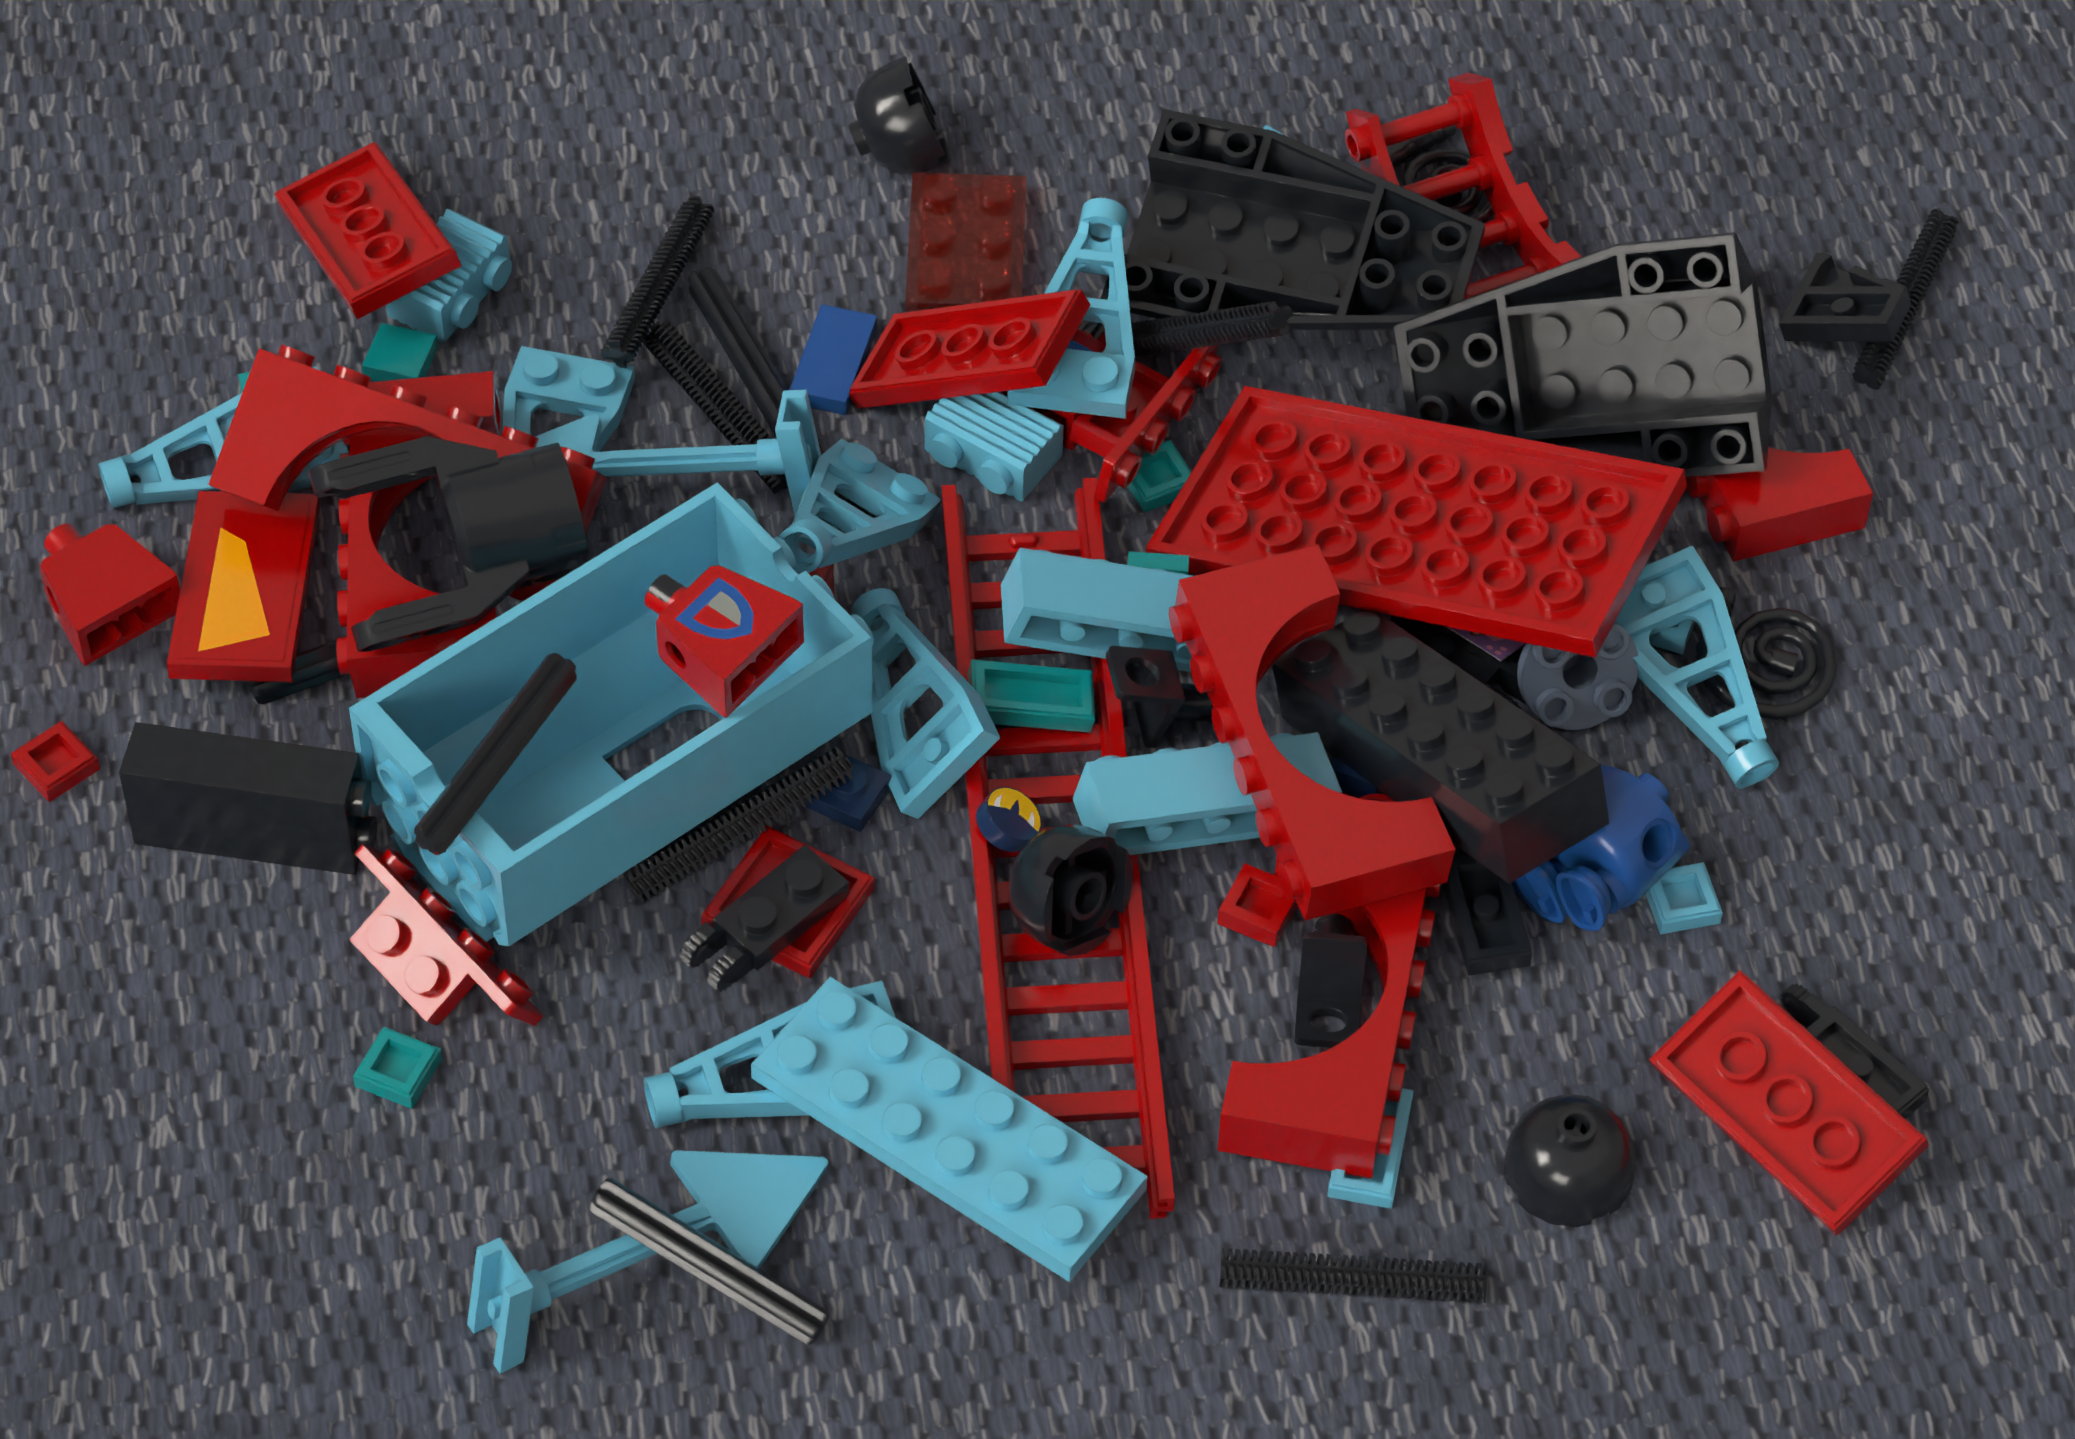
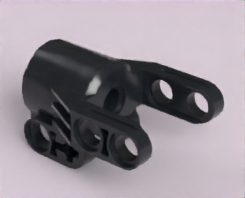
[308,436,588,652]

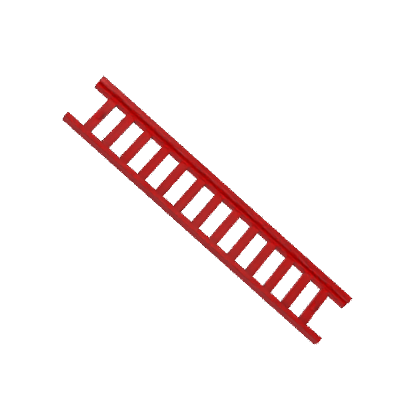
[941,478,1175,1219]

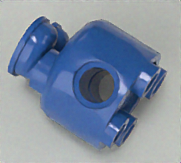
[1512,764,1690,931]

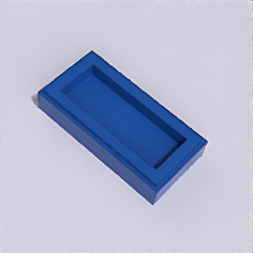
[789,304,877,415]

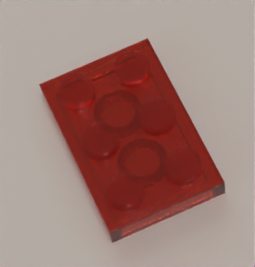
[905,172,1026,312]

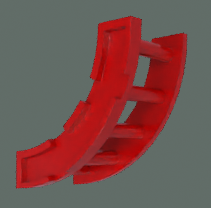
[1345,72,1583,299]

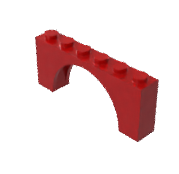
[1686,274,1873,562]
[208,344,607,601]
[336,371,502,698]
[1169,544,1455,921]
[1217,857,1441,1179]

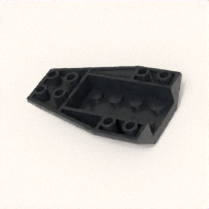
[1100,109,1485,331]
[1394,232,1772,477]

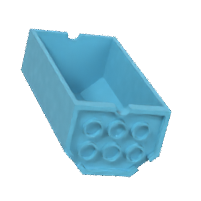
[349,482,875,946]

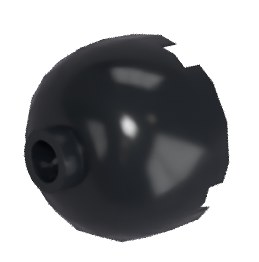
[849,56,951,174]
[1008,824,1134,956]
[1503,1094,1635,1227]

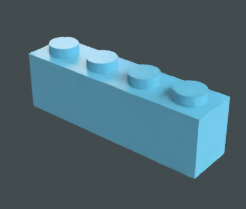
[1001,548,1192,672]
[1072,732,1342,855]

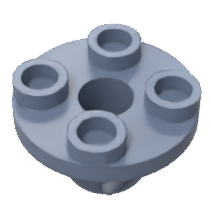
[1517,621,1638,730]

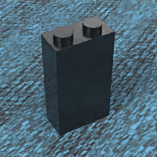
[119,722,377,875]

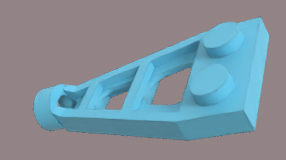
[1007,198,1135,419]
[502,346,635,452]
[98,366,349,509]
[779,439,942,573]
[1616,545,1779,789]
[852,588,1000,819]
[644,981,895,1129]

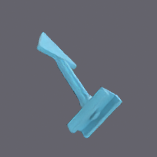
[535,389,821,519]
[467,1150,828,1374]

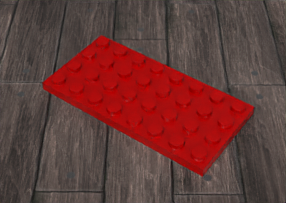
[1145,386,1687,658]

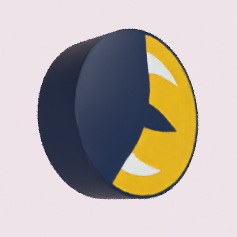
[976,787,1042,852]

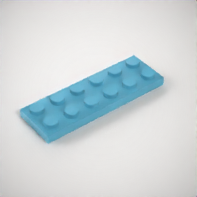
[751,977,1148,1282]

